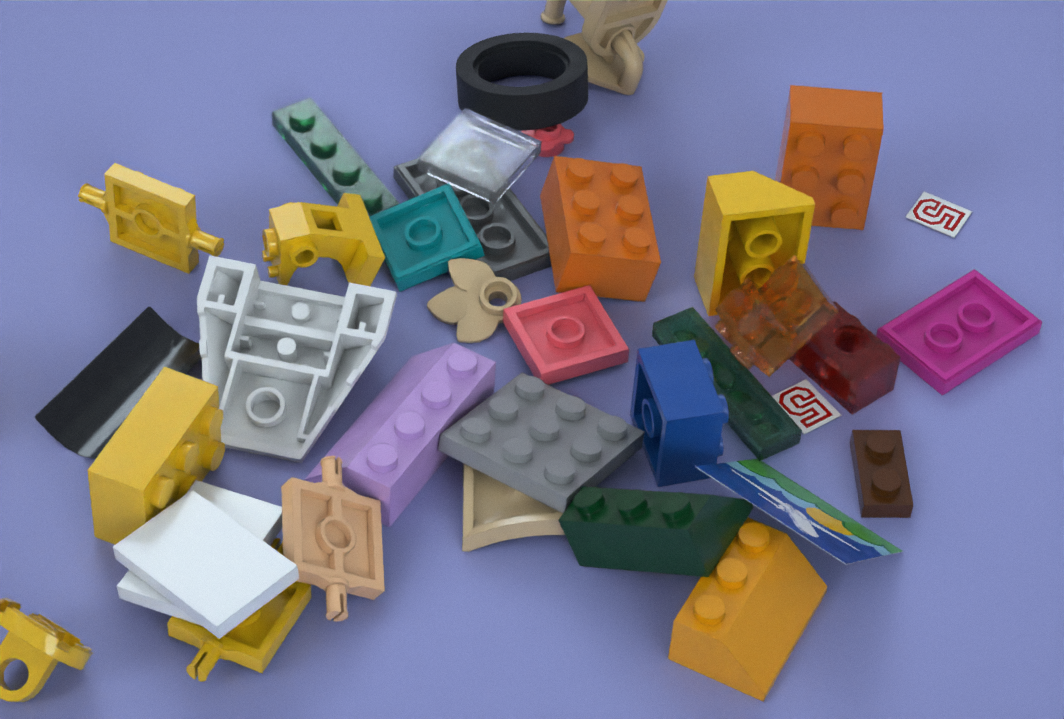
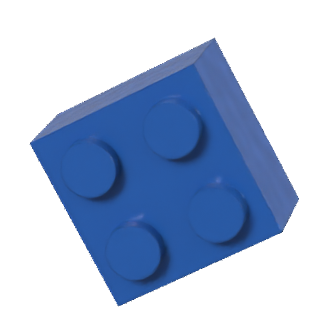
[630,340,729,487]

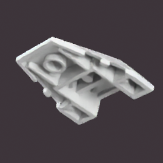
[197,255,397,463]

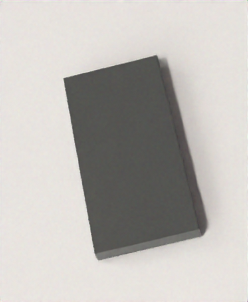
[393,140,551,281]

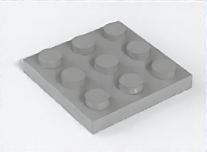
[438,372,645,513]

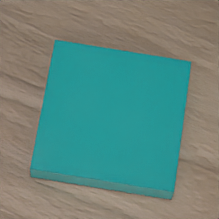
[369,183,485,292]

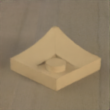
[462,463,565,552]

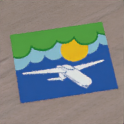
[695,459,903,565]

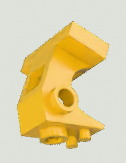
[262,193,385,286]

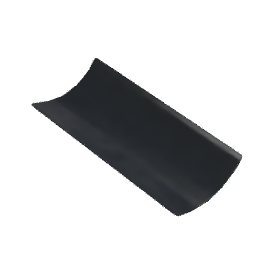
[35,307,201,459]

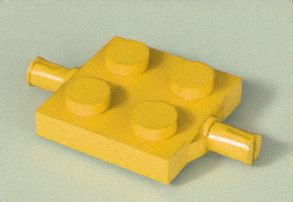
[78,163,224,274]
[167,538,312,682]

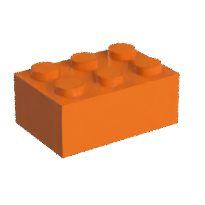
[775,85,884,230]
[540,156,661,302]

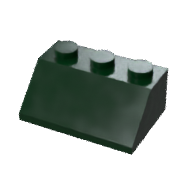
[558,486,754,577]

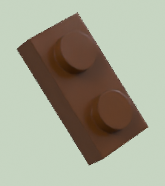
[849,430,913,518]

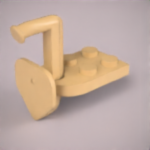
[541,0,668,95]

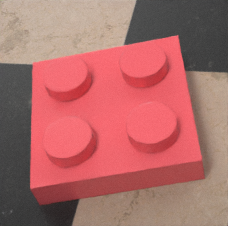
[503,285,629,385]

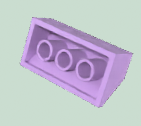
[305,343,496,527]

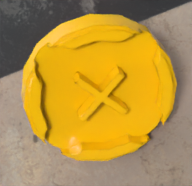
[0,598,93,702]

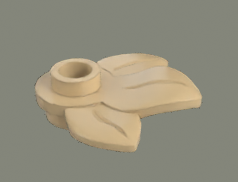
[427,258,521,343]

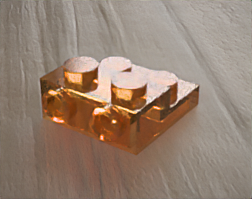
[714,255,839,377]

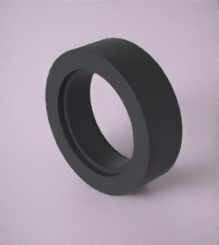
[456,33,588,131]

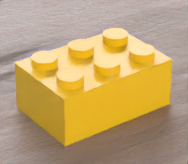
[87,367,225,545]

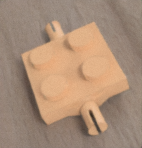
[281,456,385,622]

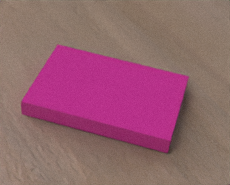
[875,269,1042,395]

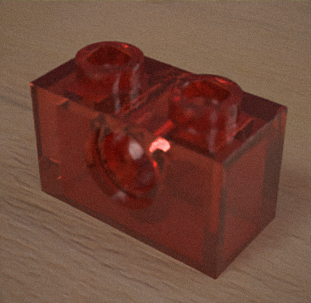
[787,301,901,415]

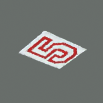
[906,191,973,238]
[769,379,842,434]

